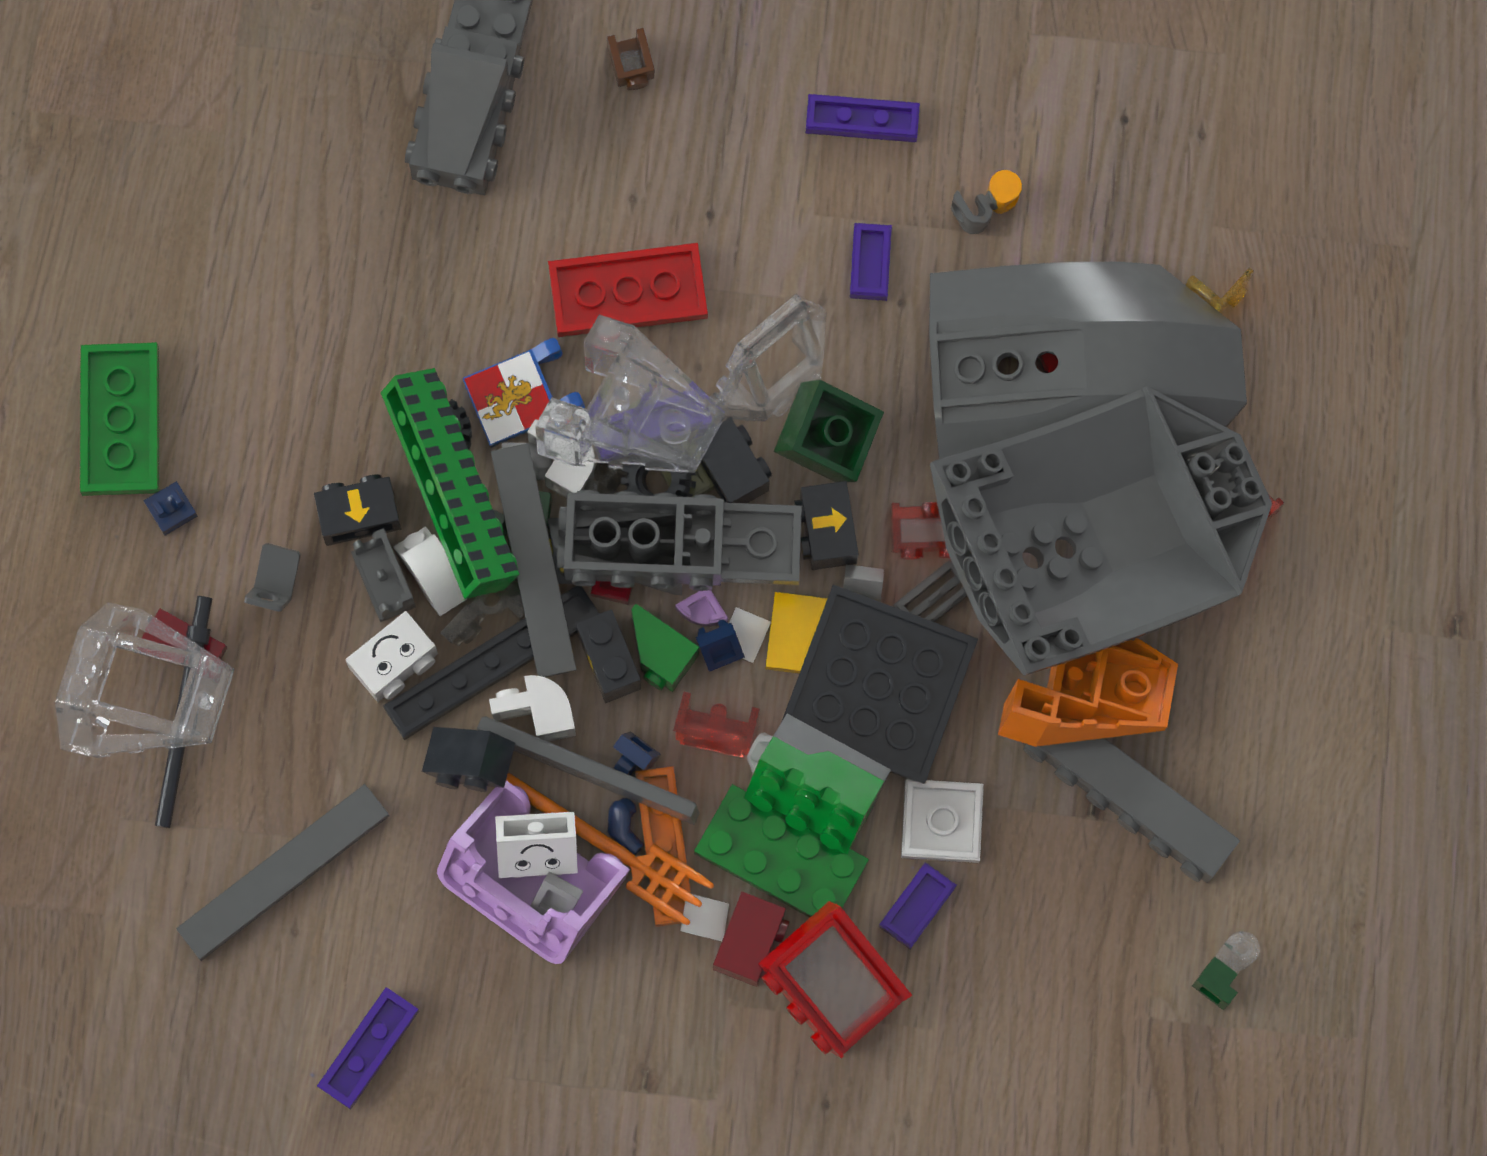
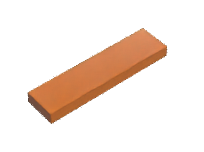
[635,766,691,927]

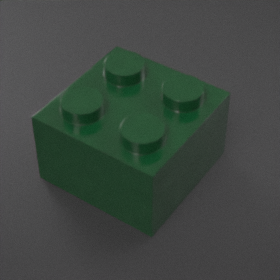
[774,380,884,482]

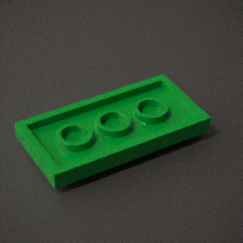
[80,342,159,496]
[694,784,869,929]

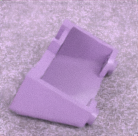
[437,781,630,964]

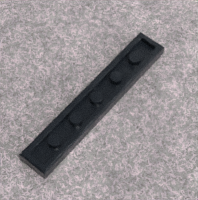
[383,586,600,740]

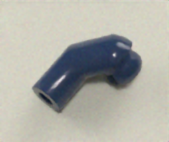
[607,798,645,855]

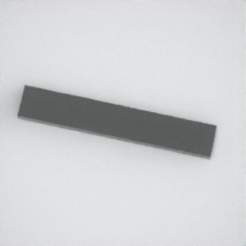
[491,443,577,677]
[477,716,700,825]
[176,784,389,961]

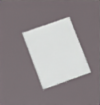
[729,607,771,663]
[680,894,729,942]

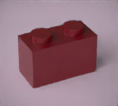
[713,892,790,987]

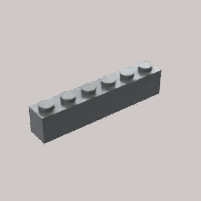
[1021,738,1241,883]

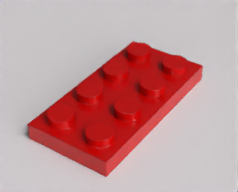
[548,243,708,337]

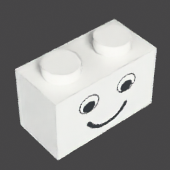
[345,611,438,702]
[495,812,578,878]

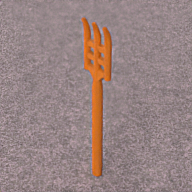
[506,773,714,925]

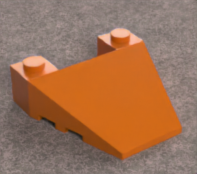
[998,638,1178,747]

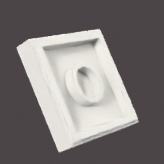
[901,779,984,863]

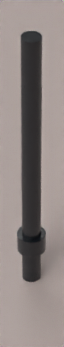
[155,596,213,828]

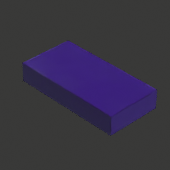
[850,223,892,301]
[878,862,957,949]

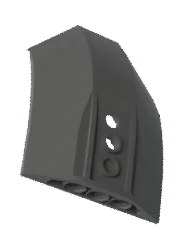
[929,262,1247,459]
[930,385,1272,676]

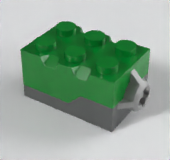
[744,714,891,855]

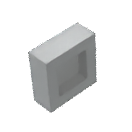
[530,872,583,915]

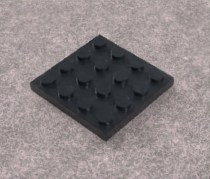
[781,584,978,784]

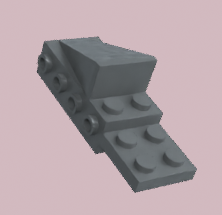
[405,0,533,195]
[557,490,802,595]

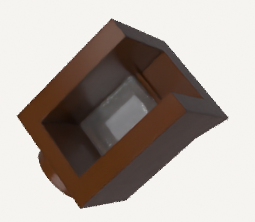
[607,28,655,90]

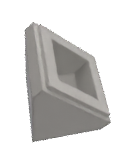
[843,564,884,602]

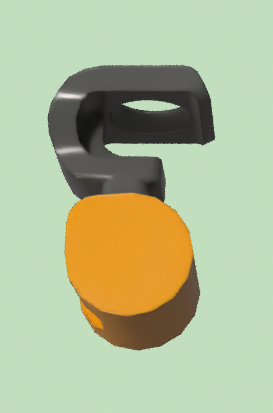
[951,170,1022,234]

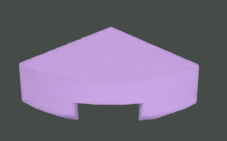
[675,590,728,626]

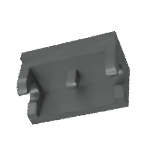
[351,528,416,622]

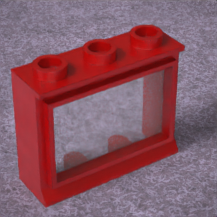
[758,901,912,1059]

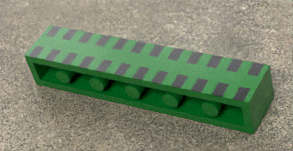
[381,368,520,599]

